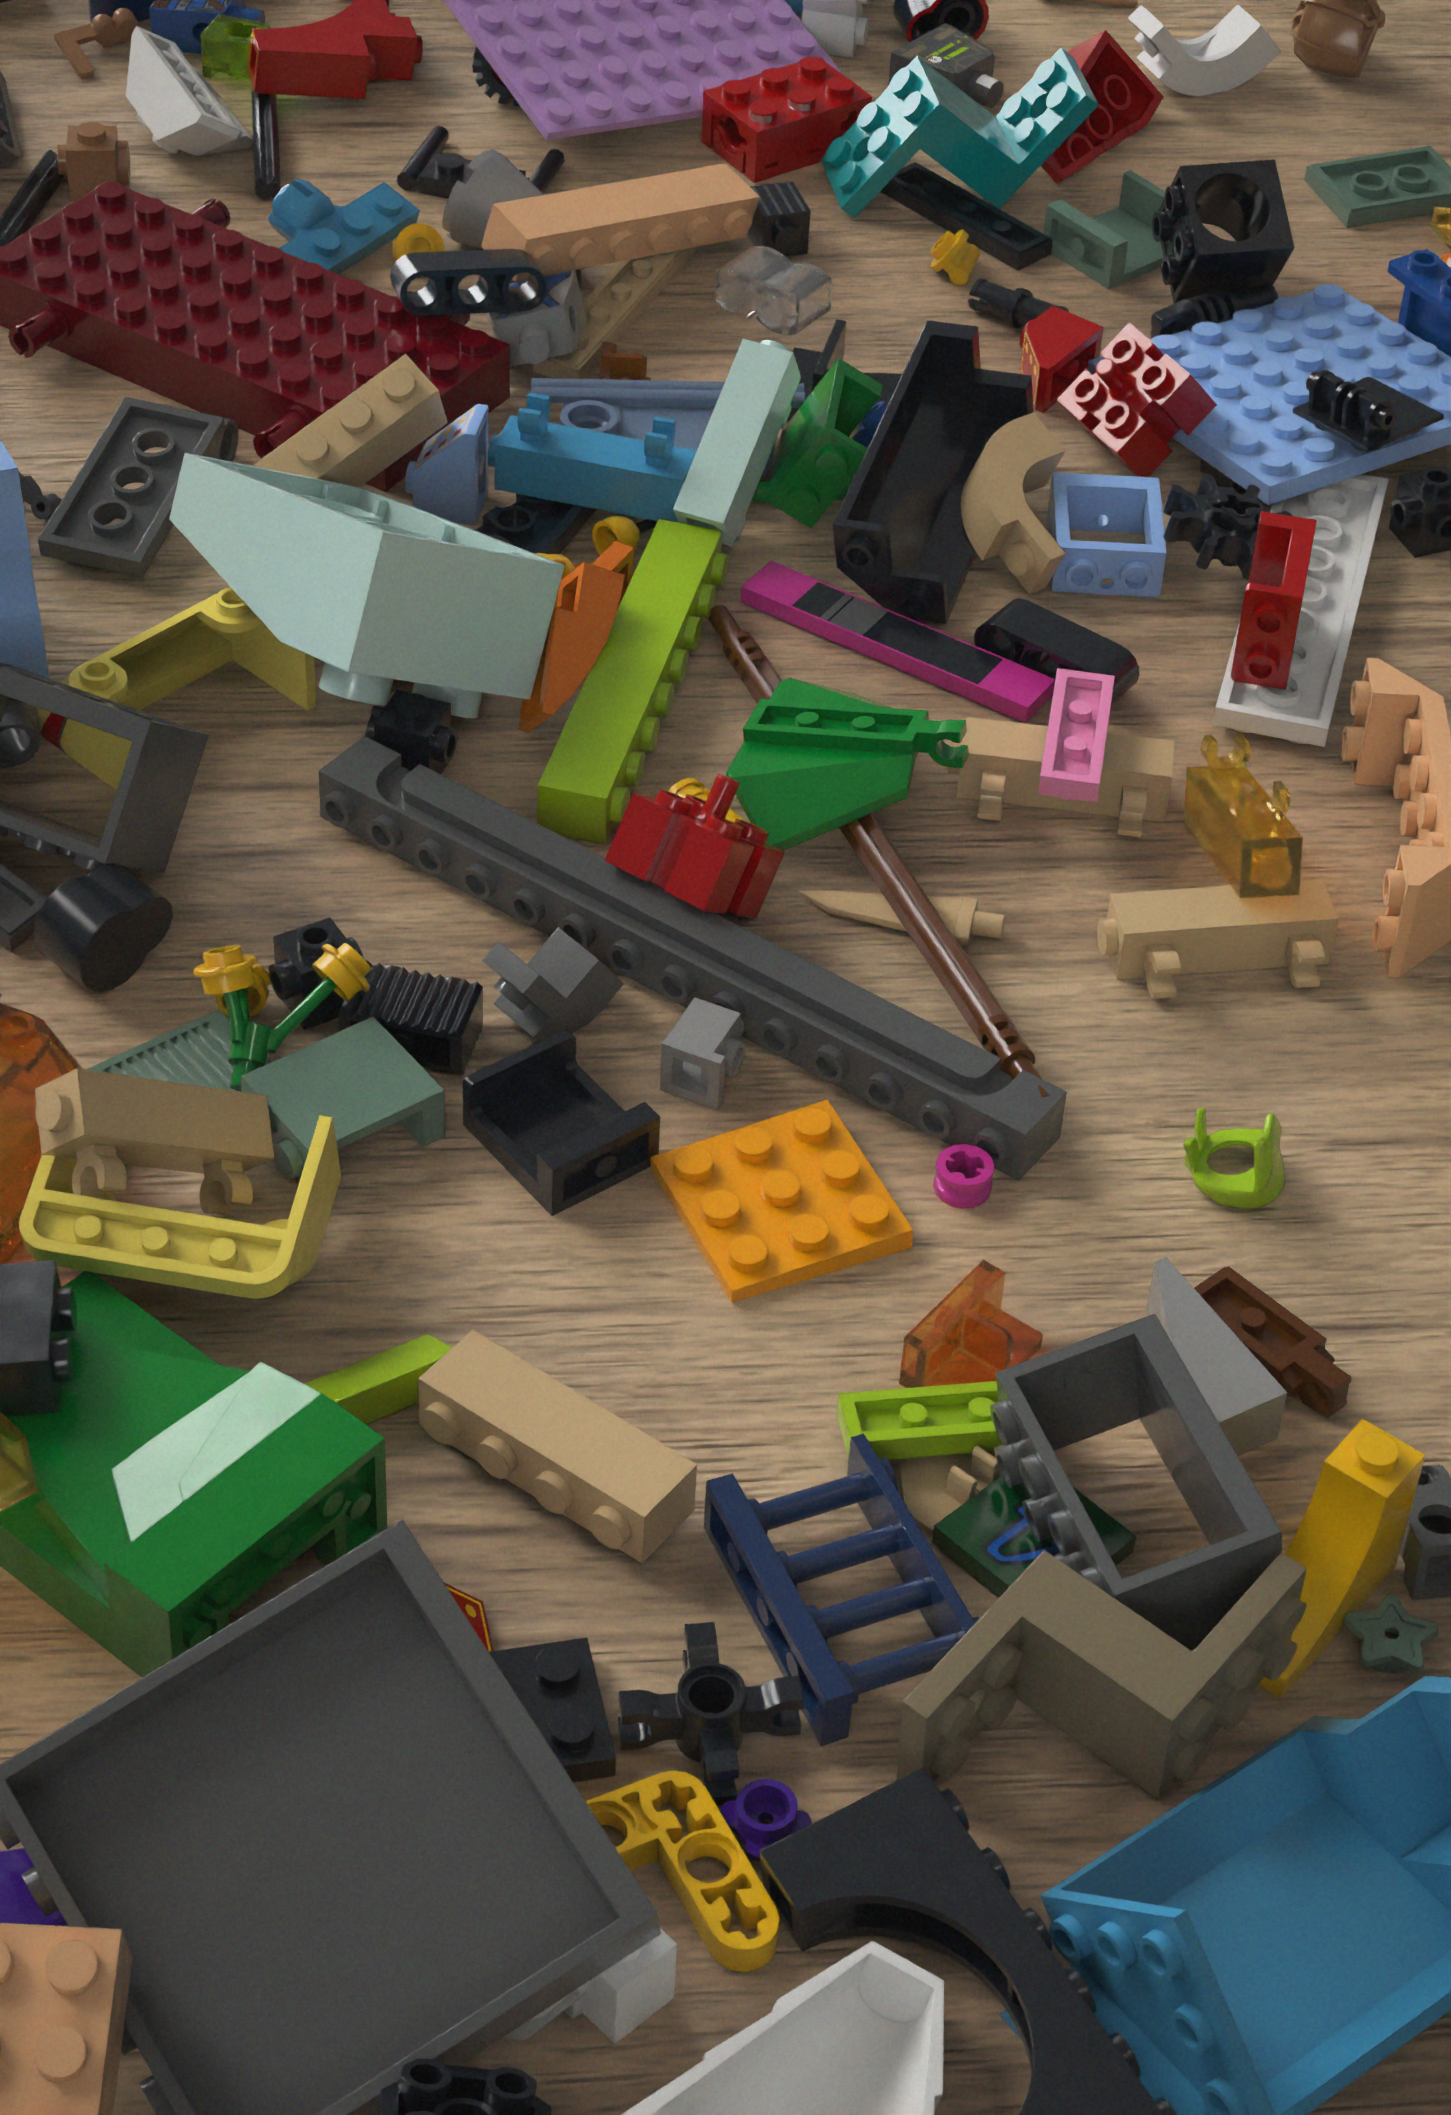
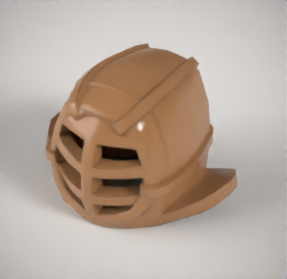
[1292,0,1385,77]

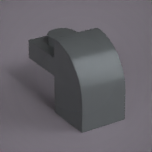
[482,927,624,1041]

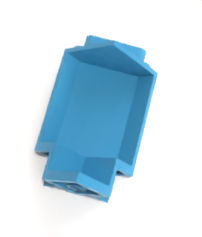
[999,1676,1451,2115]

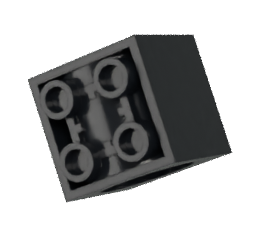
[1152,159,1295,304]

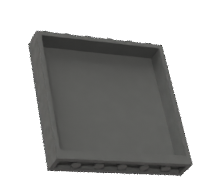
[0,1519,661,2115]

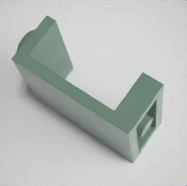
[1043,170,1165,289]
[241,1017,445,1184]

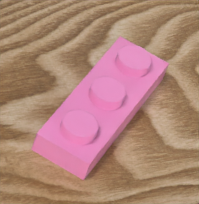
[1038,668,1115,802]

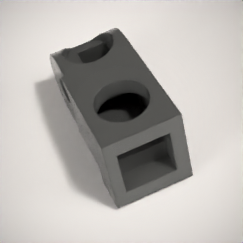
[1400,1464,1451,1600]

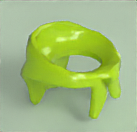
[1183,1107,1286,1208]

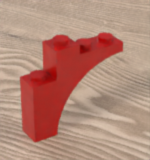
[248,0,422,99]

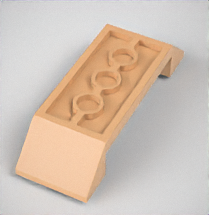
[1341,658,1451,978]

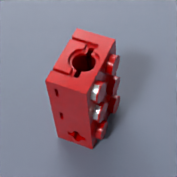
[701,56,872,183]

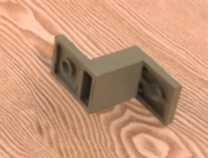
[896,1550,1306,1799]

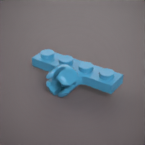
[268,179,420,274]

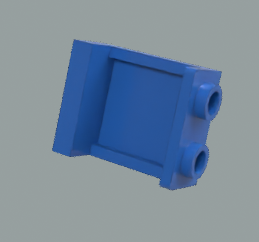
[1387,249,1451,357]

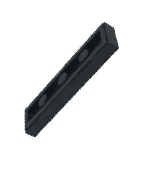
[881,162,1053,271]

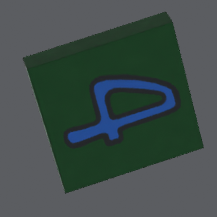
[932,1476,1137,1597]

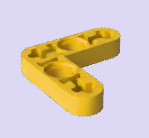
[585,1770,780,1972]

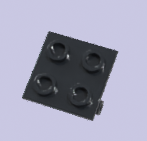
[1293,370,1444,452]

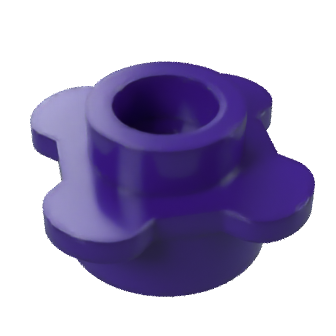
[720,1779,812,1862]

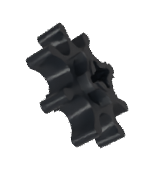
[1163,474,1293,580]

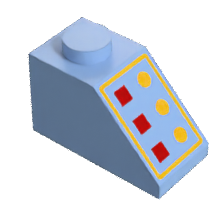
[405,404,488,525]

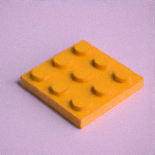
[650,1099,913,1303]

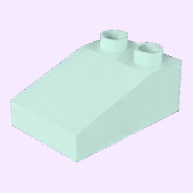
[169,453,565,718]

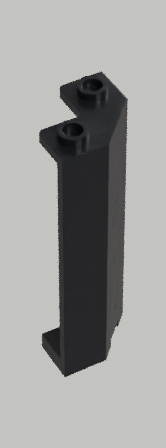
[832,320,1034,624]

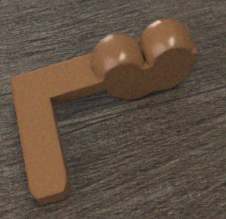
[54,8,138,79]

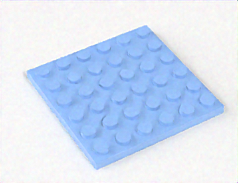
[1088,284,1451,505]

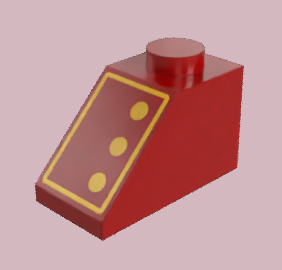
[1020,305,1104,413]

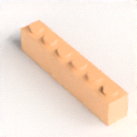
[481,163,760,282]

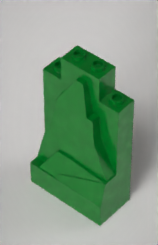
[0,1271,388,1678]

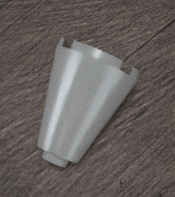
[442,149,544,250]

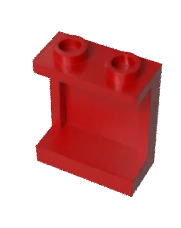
[1230,511,1317,690]

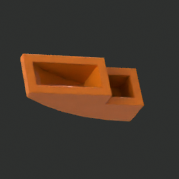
[518,562,625,733]

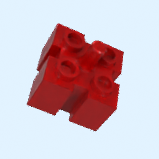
[1057,323,1217,477]
[605,774,785,918]

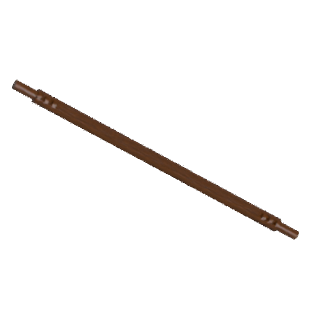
[708,605,1049,1097]

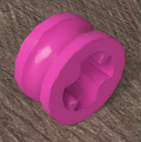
[933,1144,995,1209]

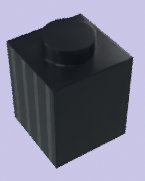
[747,181,811,259]

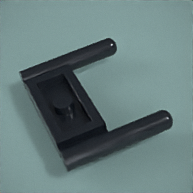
[397,126,565,199]

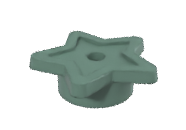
[1343,1594,1438,1674]

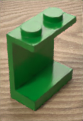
[767,358,883,528]

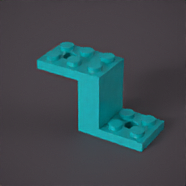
[821,48,1099,218]

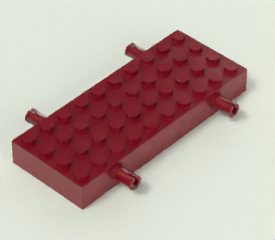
[0,181,510,492]

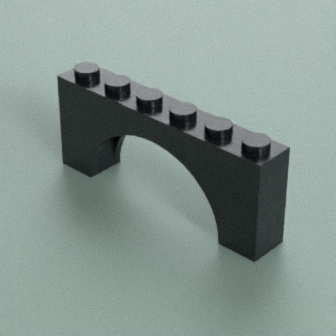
[760,1767,1177,2115]

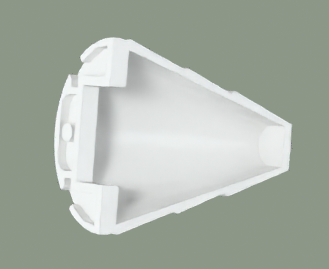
[621,1941,944,2115]

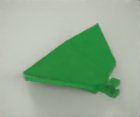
[726,678,969,851]

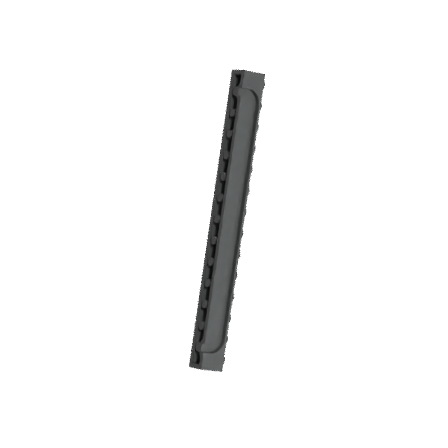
[318,736,1067,1181]

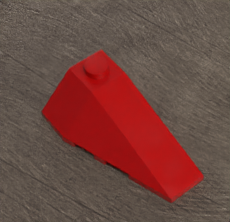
[1041,30,1164,184]

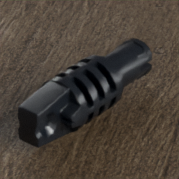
[1151,283,1278,339]

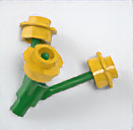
[193,943,371,1092]

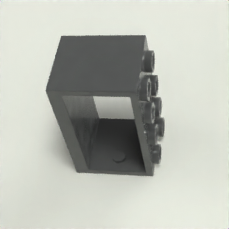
[0,662,209,878]
[990,1314,1282,1651]

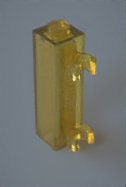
[1184,733,1303,898]

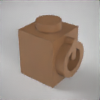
[58,122,131,202]

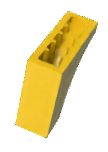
[1258,1418,1425,1699]

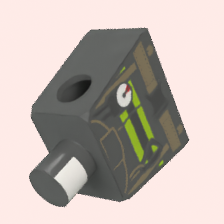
[888,23,1004,108]

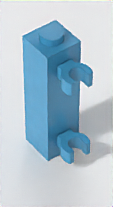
[487,392,697,522]

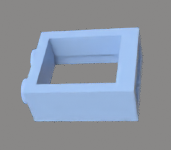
[1047,472,1167,598]

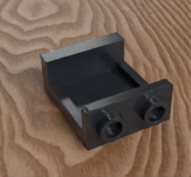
[462,1030,660,1216]

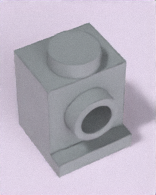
[660,997,746,1110]

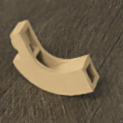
[961,412,1066,595]

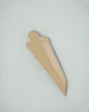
[798,891,1005,946]

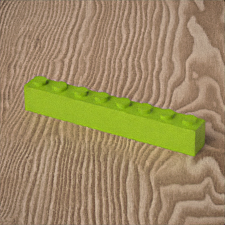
[537,519,729,845]

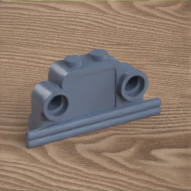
[531,378,805,477]

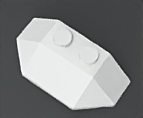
[125,26,253,157]

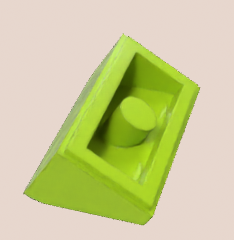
[304,1334,452,1424]

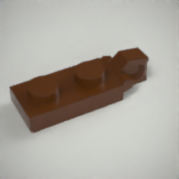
[1194,1266,1352,1418]

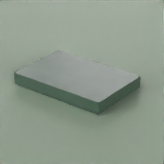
[1304,146,1451,228]

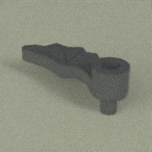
[18,470,62,519]

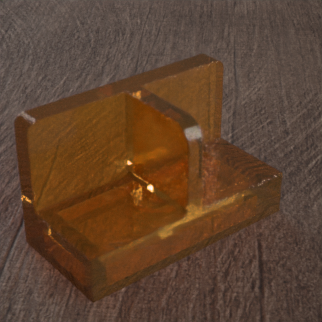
[899,1260,1043,1388]

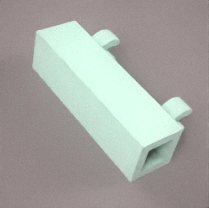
[673,338,801,547]

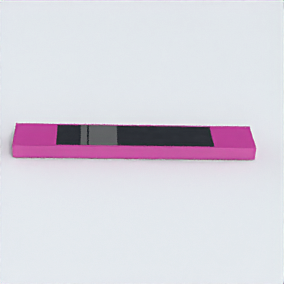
[740,560,1055,723]

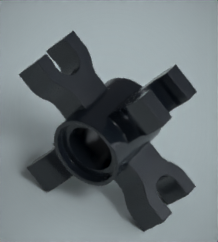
[618,1622,804,1806]

